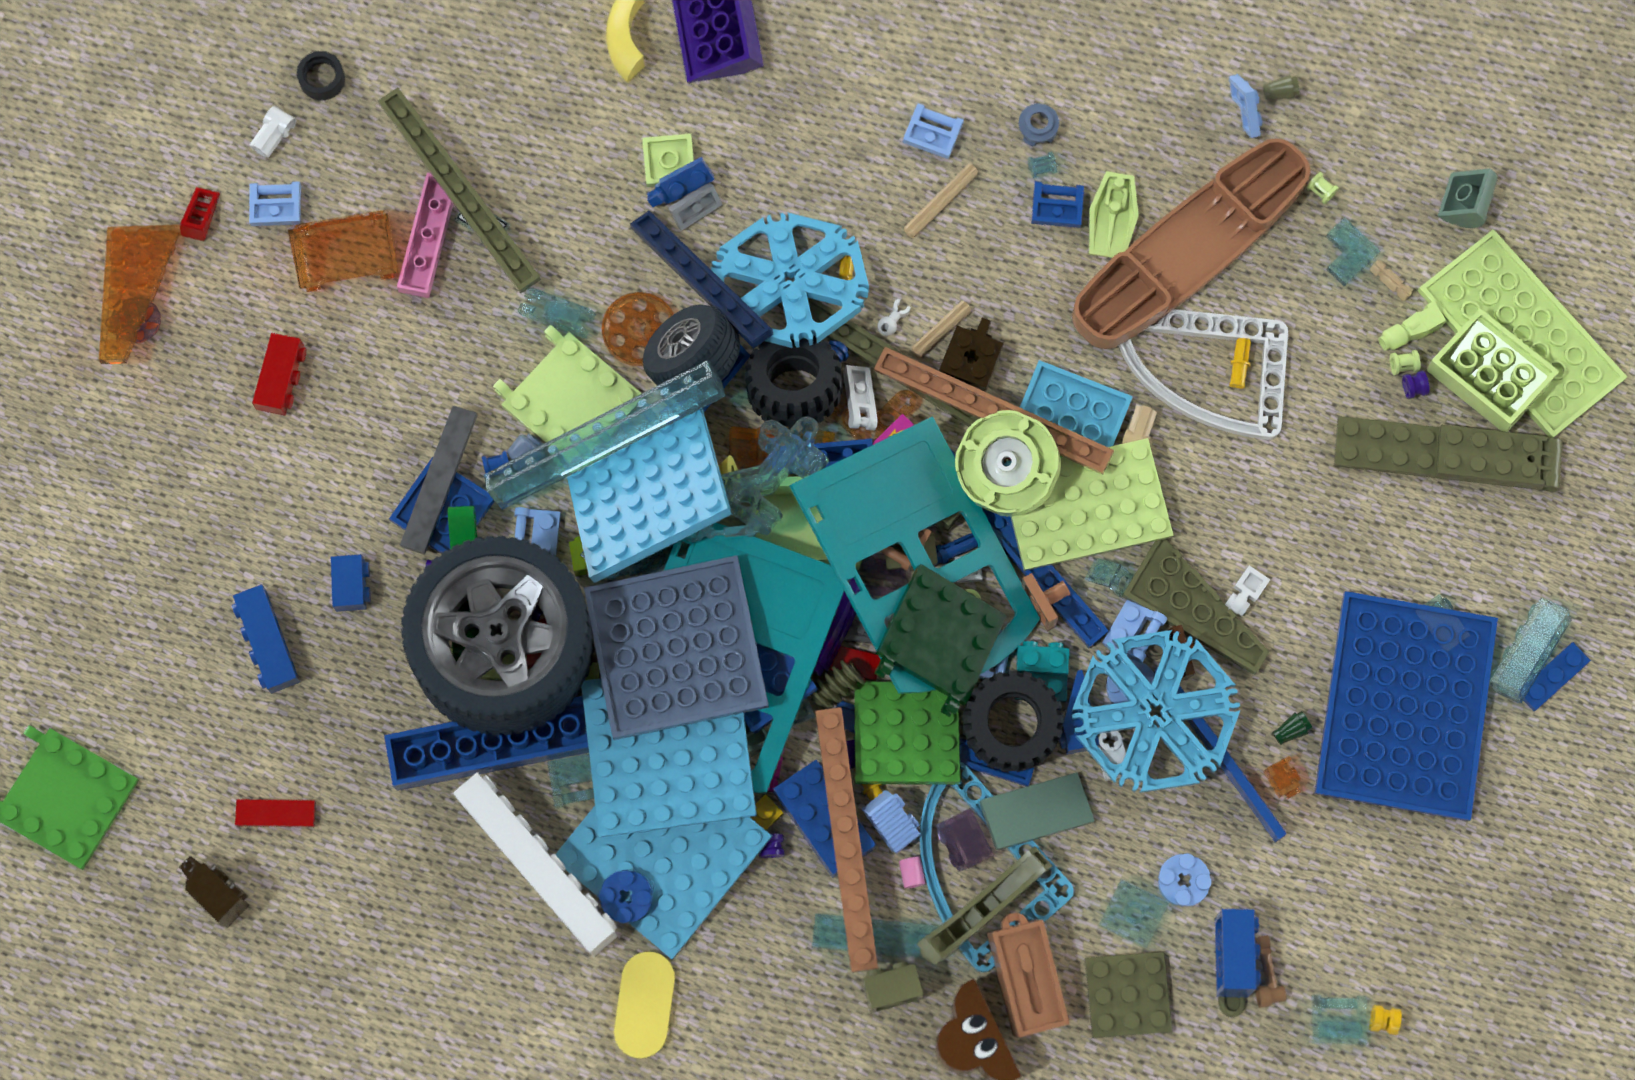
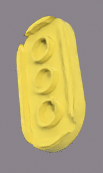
[614,952,675,1059]

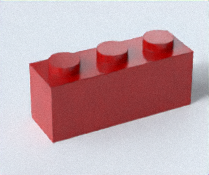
[252,333,307,416]

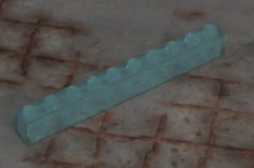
[484,360,726,510]

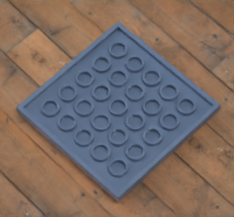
[584,555,769,740]

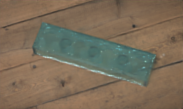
[812,913,939,960]

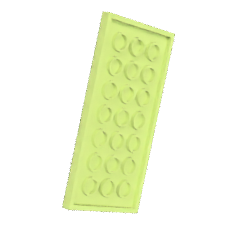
[1417,229,1627,438]

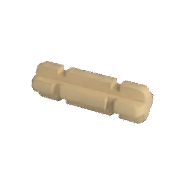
[1370,260,1413,301]

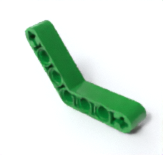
[448,505,480,662]

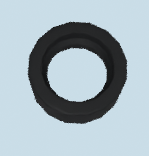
[296,51,345,101]

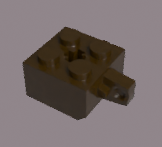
[939,317,1004,392]
[179,856,250,928]

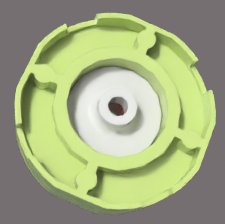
[955,410,1061,516]

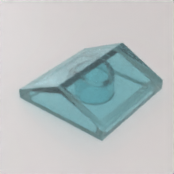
[1099,878,1169,948]

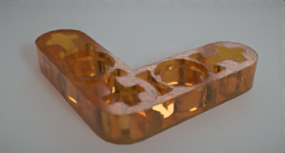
[830,390,916,445]

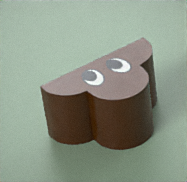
[935,979,1022,1080]

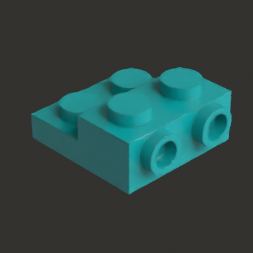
[1015,641,1069,702]

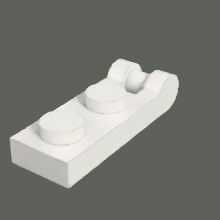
[843,365,878,431]

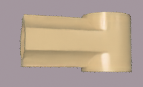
[1122,405,1157,444]

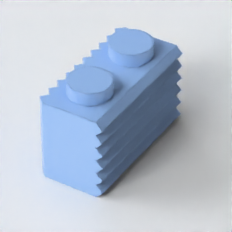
[862,790,921,854]

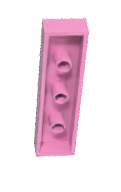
[397,173,453,298]

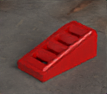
[180,187,220,241]

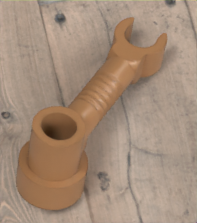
[1255,935,1286,1008]

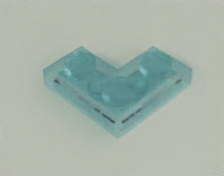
[1326,217,1380,287]

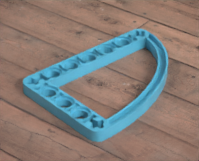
[919,762,1074,973]

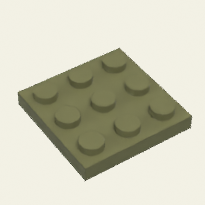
[1085,952,1172,1038]

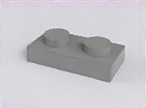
[668,183,722,231]

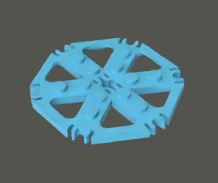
[711,212,869,348]
[1072,630,1240,793]

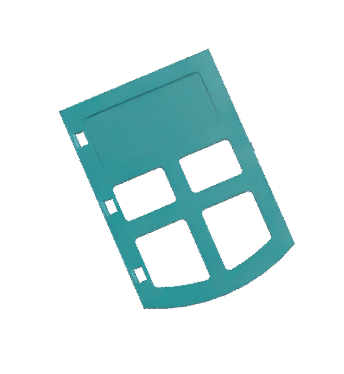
[789,416,1040,694]
[664,522,844,793]

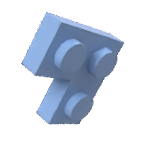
[1229,74,1262,138]

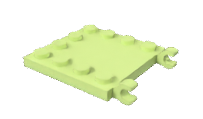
[493,325,644,466]

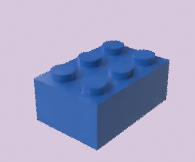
[1215,909,1260,998]

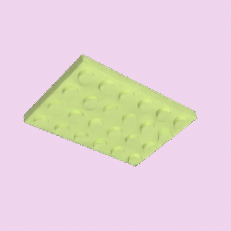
[1010,438,1174,571]

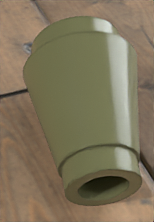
[1263,75,1300,99]

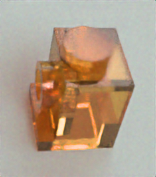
[1263,756,1301,799]

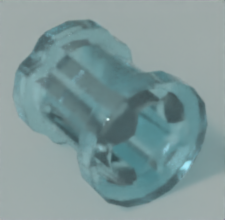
[1027,151,1057,179]

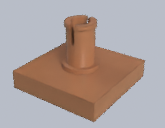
[1022,573,1070,632]

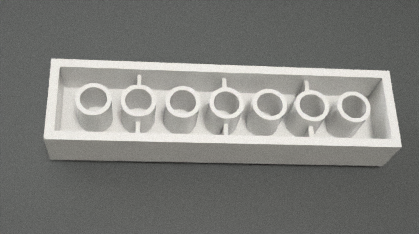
[453,773,618,957]

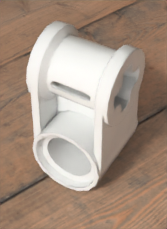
[1098,731,1126,781]

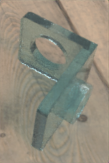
[1085,558,1134,599]

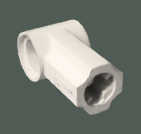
[250,106,296,158]

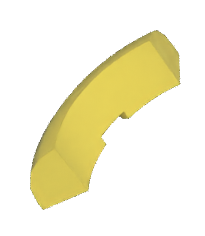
[606,0,645,83]

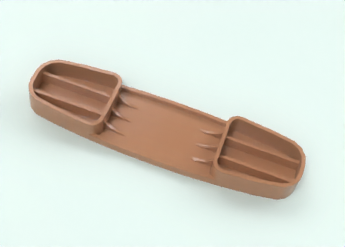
[1072,138,1310,349]

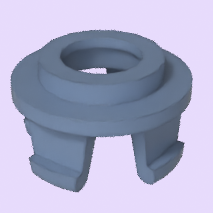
[1018,103,1059,147]

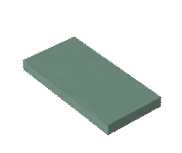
[979,773,1095,851]

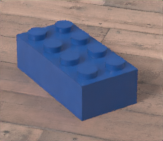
[773,759,876,879]

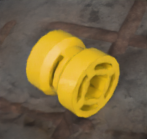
[1369,1004,1402,1036]

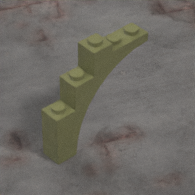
[917,846,1052,965]

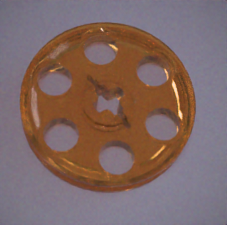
[602,292,674,366]

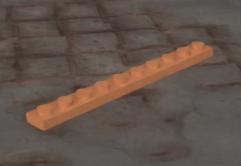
[874,347,1114,475]
[815,707,878,973]

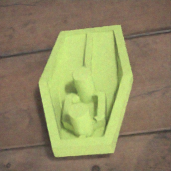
[1089,171,1139,258]

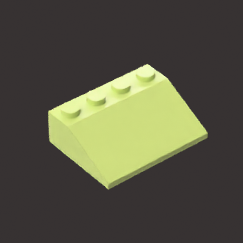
[1427,308,1559,432]

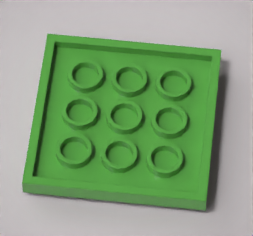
[854,681,960,785]

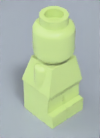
[1378,301,1446,351]

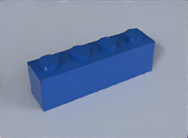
[232,584,300,694]

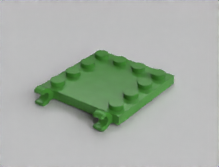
[0,725,139,870]

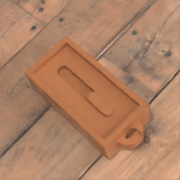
[987,913,1070,1038]

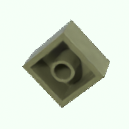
[862,961,923,1014]

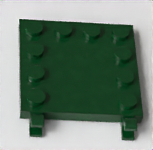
[875,564,1007,717]

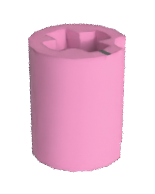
[899,857,926,889]

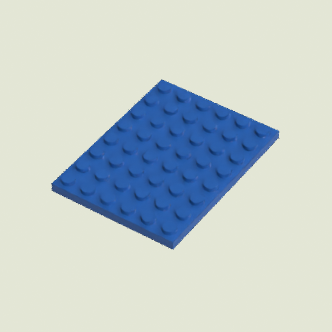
[1314,591,1498,821]

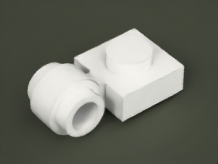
[1225,565,1270,616]

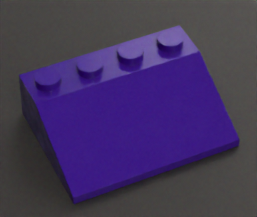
[672,0,764,83]

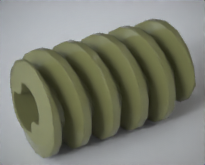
[811,660,866,710]

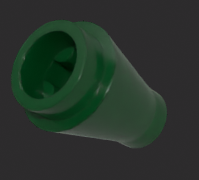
[1272,711,1313,745]

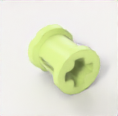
[1306,172,1339,204]
[1390,350,1421,375]

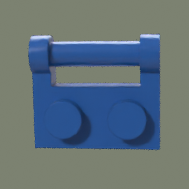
[1031,181,1084,228]

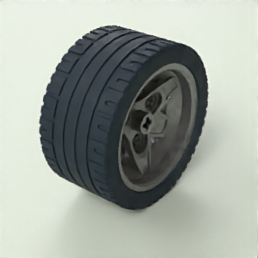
[401,536,594,735]

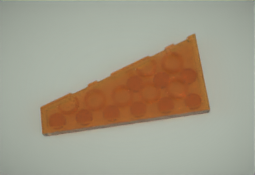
[99,224,181,364]

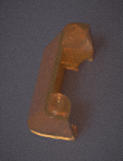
[288,209,399,292]

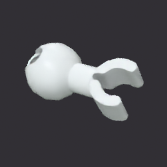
[878,299,910,336]

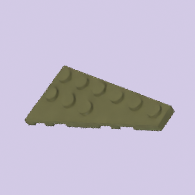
[1122,539,1269,675]

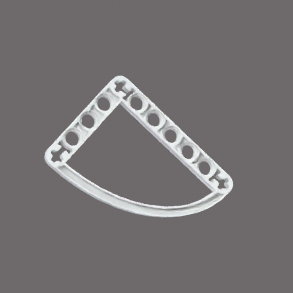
[1119,309,1288,440]

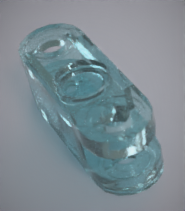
[517,288,596,338]

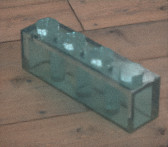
[1490,597,1572,704]

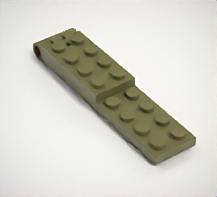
[1334,416,1562,492]

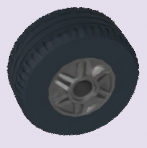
[643,304,740,400]

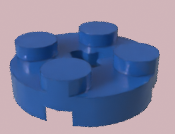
[599,870,653,923]

